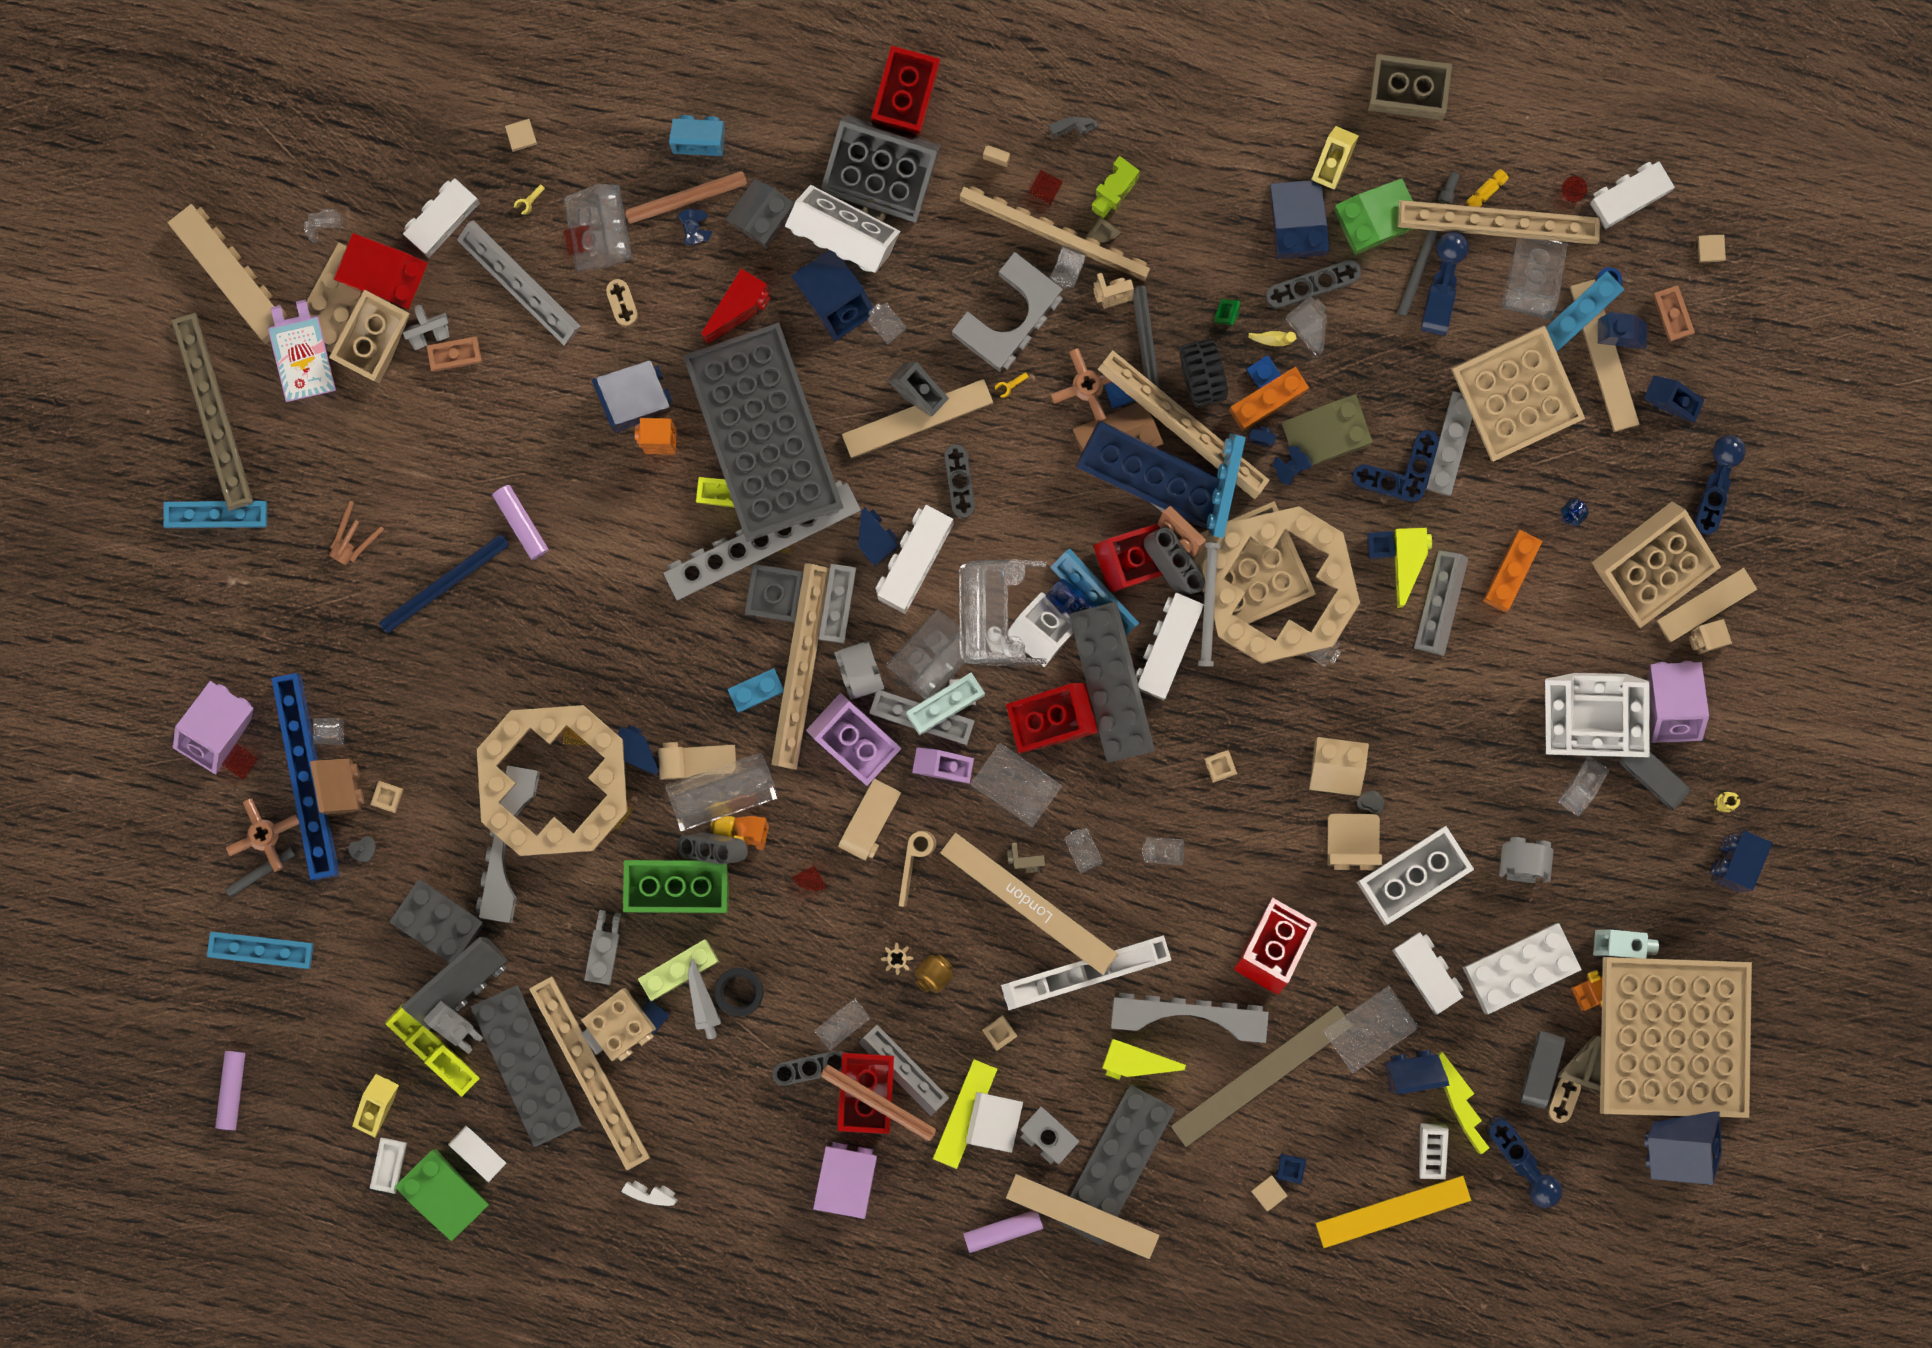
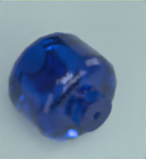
[1561,498,1589,526]

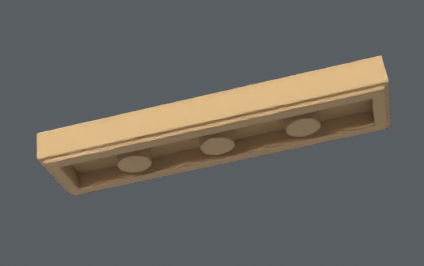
[1656,568,1757,643]

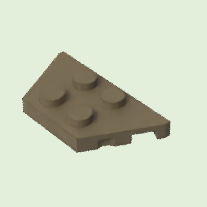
[1557,1035,1601,1091]

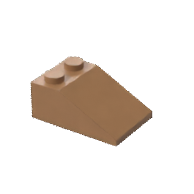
[310,759,364,816]

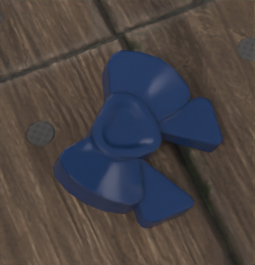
[677,209,712,246]
[1273,446,1312,485]

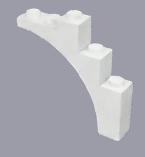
[1001,936,1171,1010]

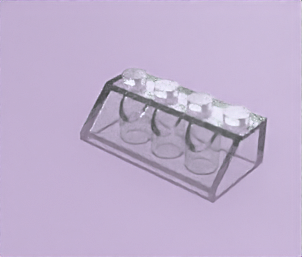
[664,752,778,832]

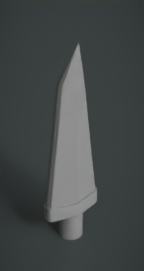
[687,958,721,1039]

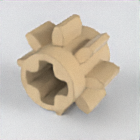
[881,943,913,975]

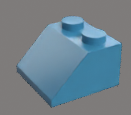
[669,115,725,156]

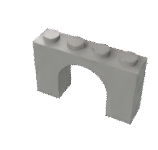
[952,252,1063,372]

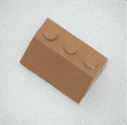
[1072,403,1163,476]

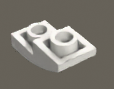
[448,1126,506,1182]
[621,1181,678,1206]

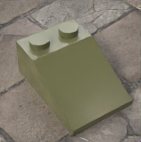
[1281,394,1373,466]

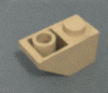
[1689,619,1732,655]

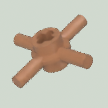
[1050,349,1112,422]
[226,798,299,872]

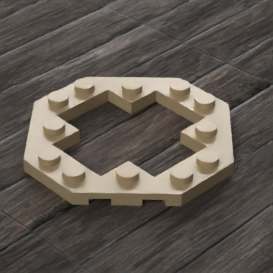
[1202,506,1360,664]
[477,705,628,856]

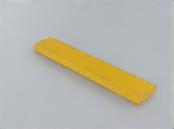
[1315,1176,1471,1248]

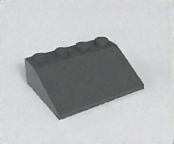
[821,115,942,223]
[401,937,509,1030]

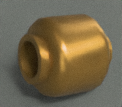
[915,954,953,993]

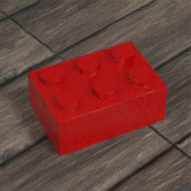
[871,46,940,137]

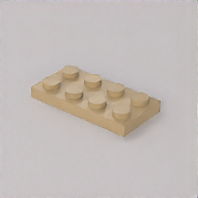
[298,243,362,353]

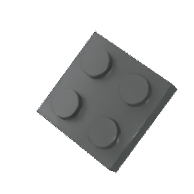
[745,564,803,623]

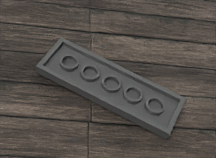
[1069,601,1155,763]
[470,985,582,1147]
[1056,1084,1175,1246]

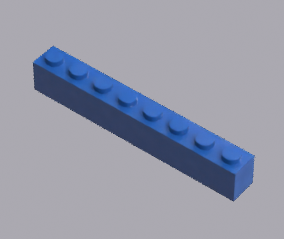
[271,673,340,881]

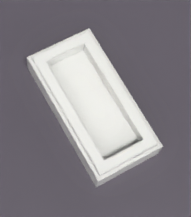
[370,1137,407,1194]

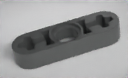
[945,444,975,519]

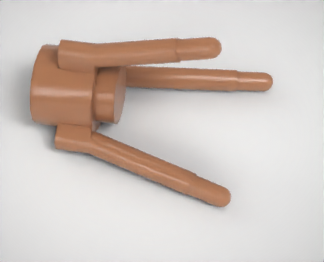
[329,501,384,565]

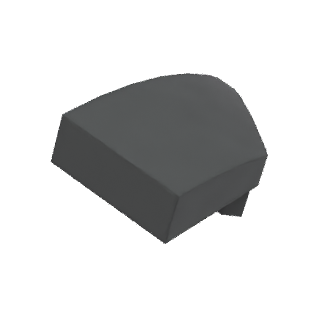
[1048,117,1099,139]

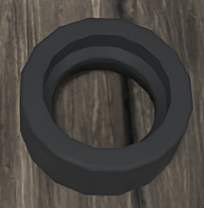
[714,967,764,1016]

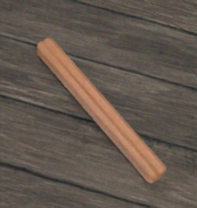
[625,171,747,224]
[821,1065,936,1141]

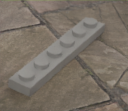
[457,220,581,345]

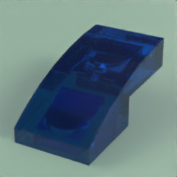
[1045,579,1097,614]

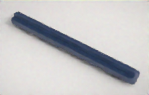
[379,535,509,633]

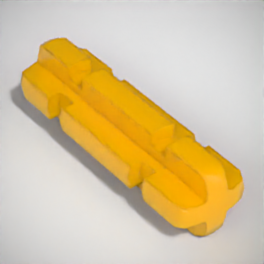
[1466,169,1509,207]

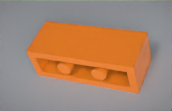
[1229,366,1309,432]
[635,418,677,455]
[1483,530,1542,612]

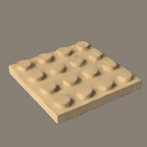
[1451,326,1585,462]
[1189,501,1316,624]

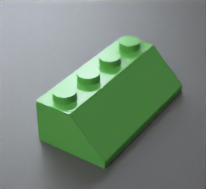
[623,860,729,913]

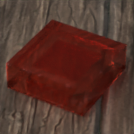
[1029,170,1063,205]
[564,225,594,256]
[222,744,259,780]

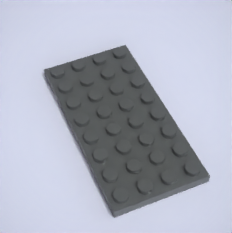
[683,323,844,542]

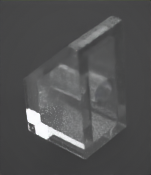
[1285,296,1327,358]
[1558,756,1610,816]
[814,998,871,1051]

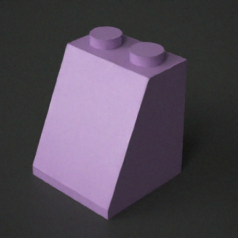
[1647,661,1709,743]
[173,681,253,775]
[813,1142,877,1219]

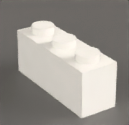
[1590,162,1675,230]
[403,178,480,259]
[1392,932,1463,1014]

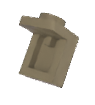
[1007,843,1045,873]

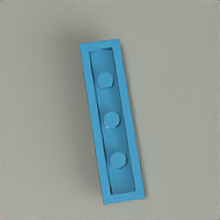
[1546,271,1624,352]
[1207,433,1246,538]
[164,501,267,528]
[1050,549,1139,636]
[207,932,314,969]

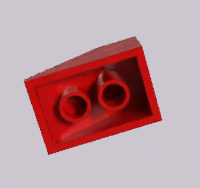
[333,233,428,310]
[701,269,771,344]
[1093,523,1176,593]
[1006,683,1098,753]
[1233,898,1317,995]
[836,1053,894,1134]

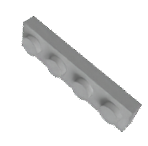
[1425,391,1472,496]
[869,690,975,746]
[859,1025,949,1116]

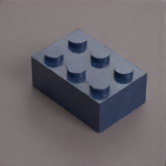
[1710,830,1773,893]

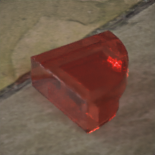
[792,865,827,891]

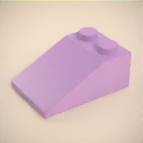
[806,693,902,786]

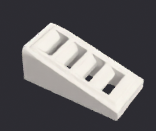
[1419,1123,1449,1179]

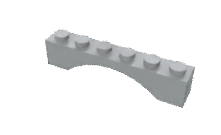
[476,766,540,923]
[1111,993,1269,1043]

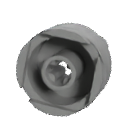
[834,641,884,700]
[1499,837,1554,883]

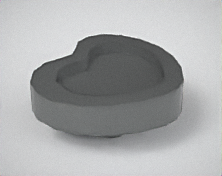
[1357,791,1385,815]
[348,836,376,862]

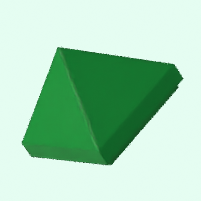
[1214,299,1240,325]

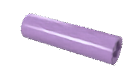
[492,485,549,560]
[215,1051,245,1130]
[963,1210,1043,1253]

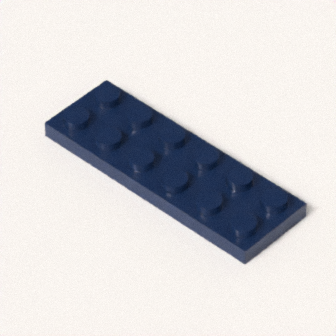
[1075,420,1220,530]

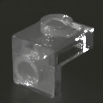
[304,209,343,243]
[1050,245,1087,288]
[868,302,907,345]
[1064,828,1103,874]
[1142,837,1184,865]

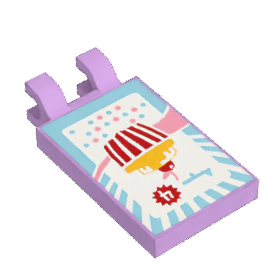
[267,299,336,402]

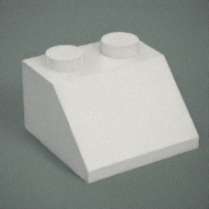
[1005,592,1074,667]

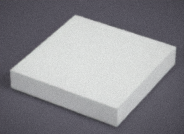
[965,1092,1023,1153]

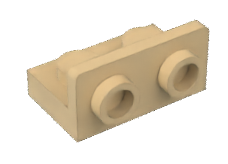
[1093,273,1134,309]

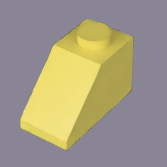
[1312,126,1359,190]
[352,1074,399,1137]

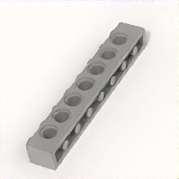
[663,481,861,600]

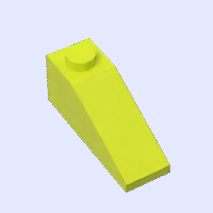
[1394,528,1432,608]
[1102,1039,1186,1080]

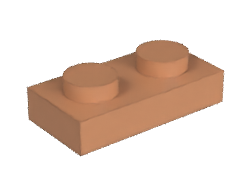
[1653,285,1695,342]
[427,336,482,372]
[1158,506,1206,559]

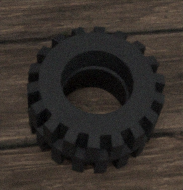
[1180,338,1228,407]

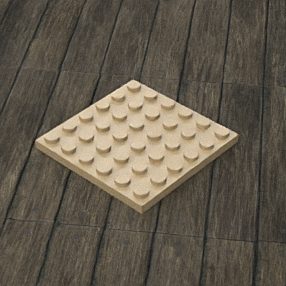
[1600,957,1752,1118]

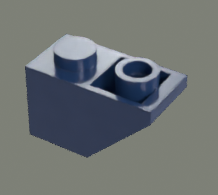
[858,507,899,568]

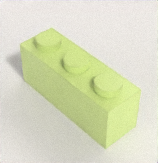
[638,939,719,1001]

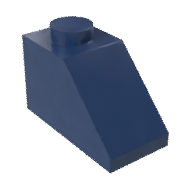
[1597,312,1647,349]
[1644,376,1704,423]
[617,725,659,776]

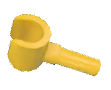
[995,372,1029,398]

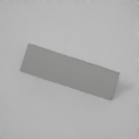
[1414,550,1468,656]

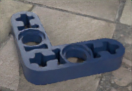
[1352,430,1439,503]

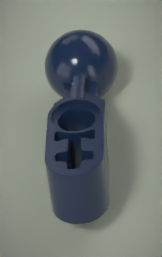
[1420,232,1469,336]
[1692,435,1746,536]
[1486,1117,1562,1208]

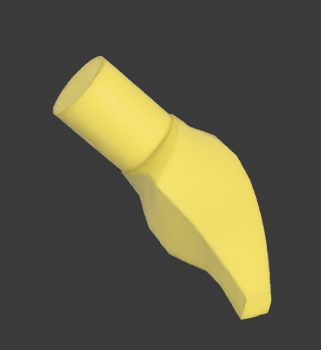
[1248,331,1297,346]

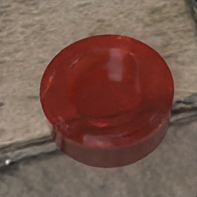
[1561,176,1588,203]

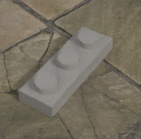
[819,564,856,644]

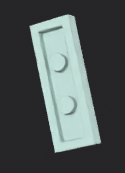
[906,673,985,735]

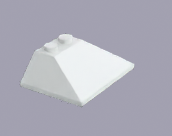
[1545,673,1650,757]

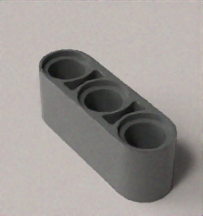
[1144,528,1205,597]
[1619,752,1691,811]
[677,833,748,864]
[1520,1030,1565,1109]
[773,1051,842,1086]

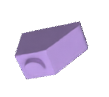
[912,748,974,784]

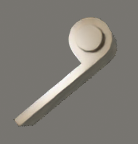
[658,742,737,780]
[838,779,901,861]
[899,831,936,907]

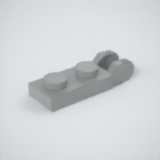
[584,910,621,985]
[423,1001,484,1054]

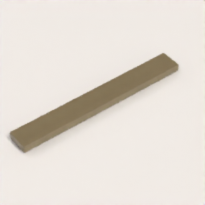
[171,313,254,511]
[1171,1005,1352,1147]

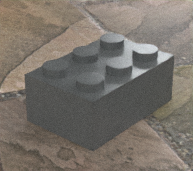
[390,879,486,963]

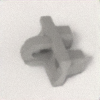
[403,304,449,350]

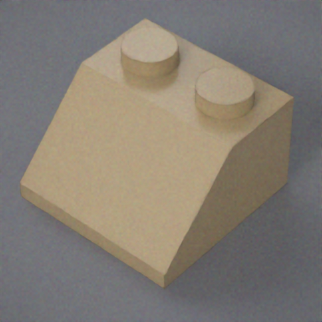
[1309,737,1369,796]

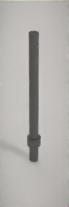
[1397,172,1460,317]

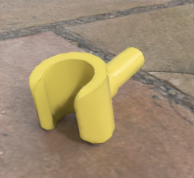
[514,184,545,215]

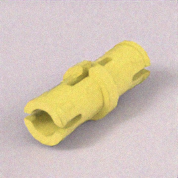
[1714,792,1740,812]

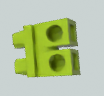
[1092,156,1140,219]

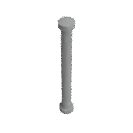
[1198,543,1221,667]

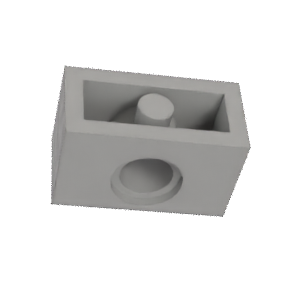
[1020,1106,1079,1164]

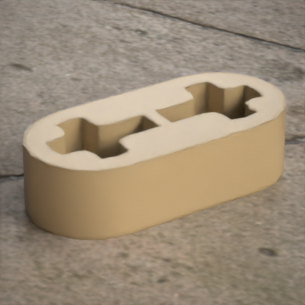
[606,279,638,327]
[1547,1078,1581,1123]

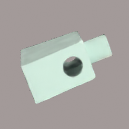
[1593,930,1659,959]

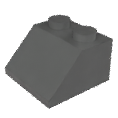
[725,179,795,249]

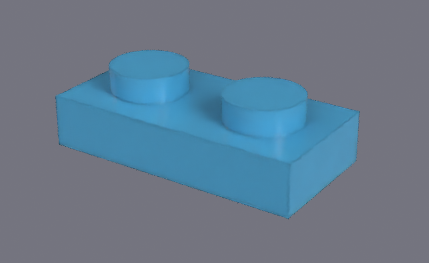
[728,668,784,713]

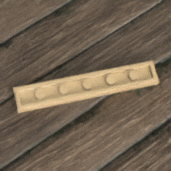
[1569,279,1639,432]
[842,379,993,459]
[1006,1174,1159,1259]

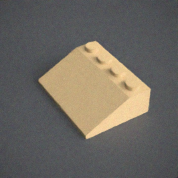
[1592,502,1721,629]

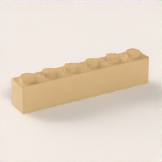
[167,204,288,344]

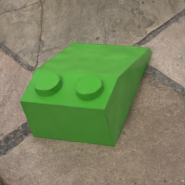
[1333,179,1413,256]
[394,1149,489,1241]

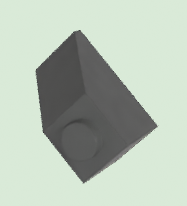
[888,362,949,416]

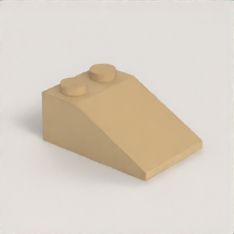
[329,290,410,383]

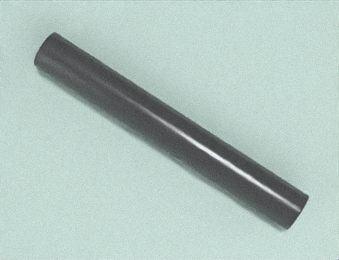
[225,847,295,897]

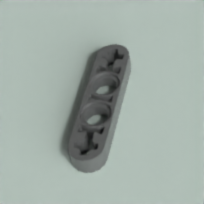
[1265,260,1361,309]

